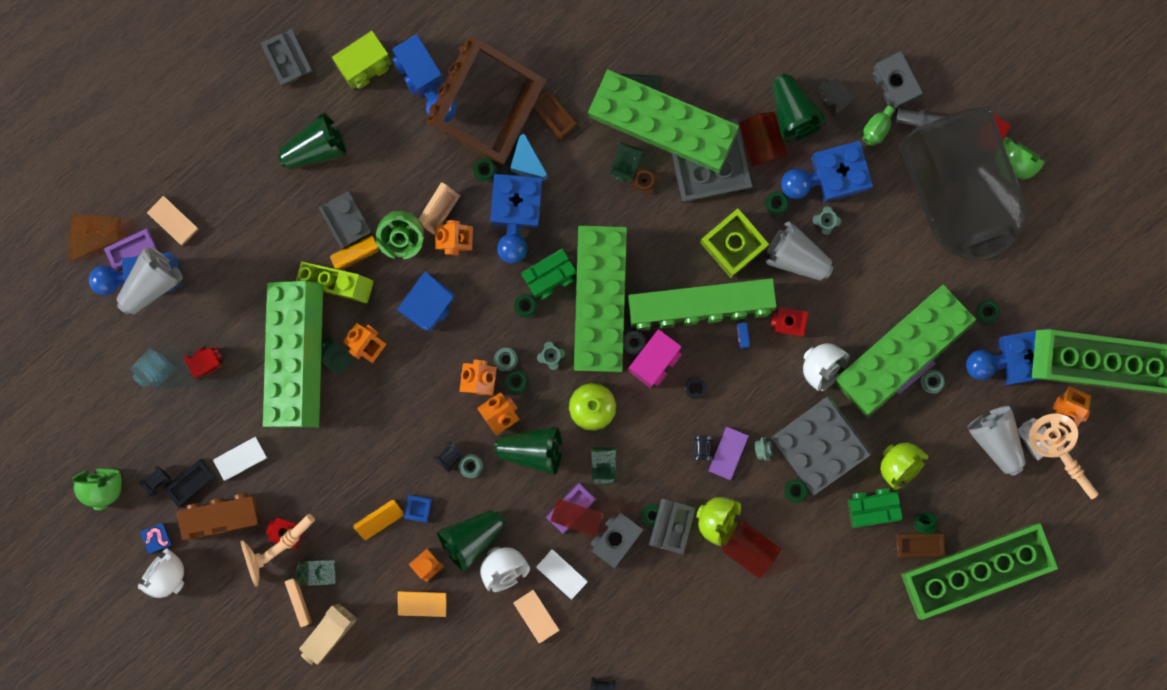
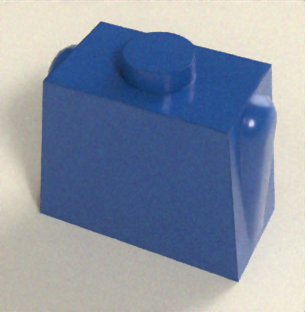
[397,271,455,331]

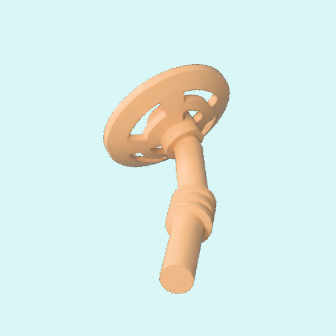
[1029,414,1098,499]
[240,514,315,587]

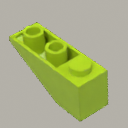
[296,261,374,304]

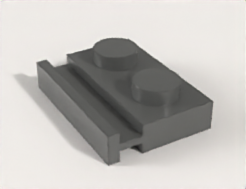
[261,28,313,87]
[318,191,372,250]
[649,499,696,554]

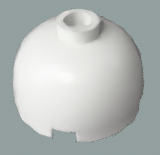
[803,343,849,391]
[481,547,530,592]
[138,549,185,598]

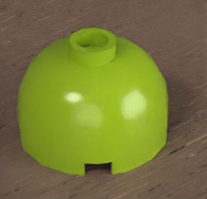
[569,383,616,431]
[880,442,928,490]
[697,497,741,546]

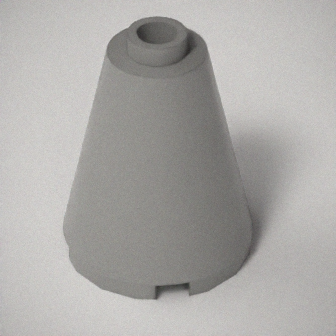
[764,222,833,281]
[116,247,183,314]
[968,406,1026,475]

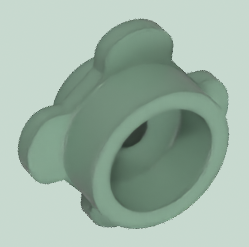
[813,207,841,235]
[537,342,565,370]
[755,437,773,461]

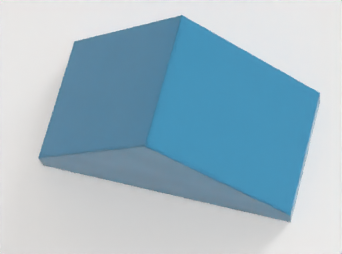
[511,134,547,181]

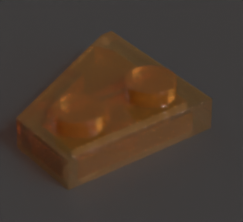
[68,214,121,261]

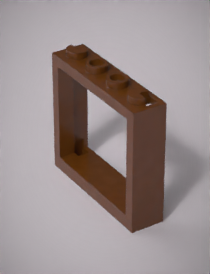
[425,38,546,164]

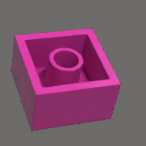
[628,329,682,388]

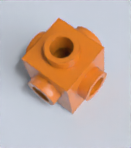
[435,220,473,255]
[343,323,386,363]
[460,359,497,396]
[1053,386,1091,427]
[477,392,520,436]

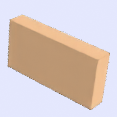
[419,182,460,235]
[147,196,198,246]
[285,578,312,627]
[513,590,559,643]

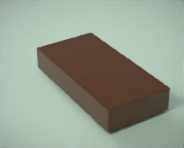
[532,88,578,140]
[896,533,946,558]

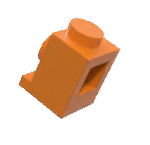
[409,548,444,582]

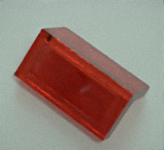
[740,112,788,167]
[550,499,604,537]
[722,521,782,578]

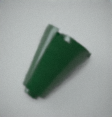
[771,74,826,142]
[277,113,347,170]
[494,427,562,475]
[436,510,505,571]

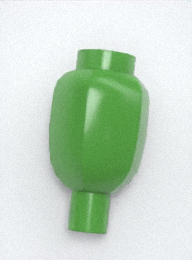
[862,106,895,147]

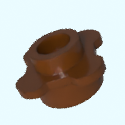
[631,168,658,194]

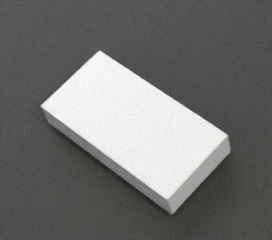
[213,437,267,481]
[536,550,588,600]

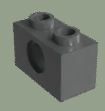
[872,51,923,109]
[590,513,643,569]

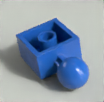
[391,34,456,122]
[781,141,873,203]
[490,174,542,264]
[89,253,181,296]
[966,329,1051,386]

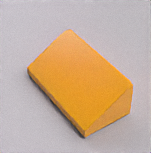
[330,235,380,271]
[353,500,404,540]
[398,591,447,617]

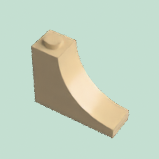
[299,603,357,665]

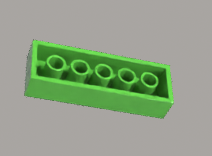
[588,69,739,174]
[574,226,627,372]
[627,278,776,331]
[263,281,323,428]
[835,285,976,418]
[1032,330,1167,394]
[901,523,1058,620]

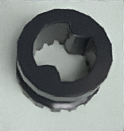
[685,378,707,399]

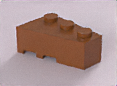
[176,493,261,540]

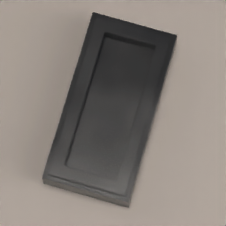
[163,459,217,508]

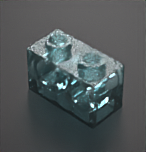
[130,348,176,389]

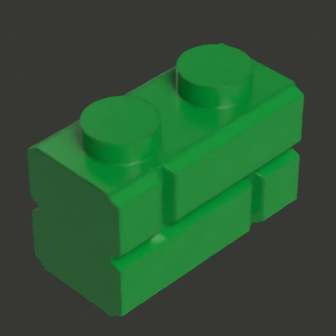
[521,249,577,300]
[847,488,902,528]

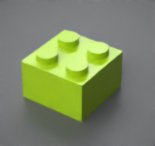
[332,31,392,90]
[700,208,769,278]

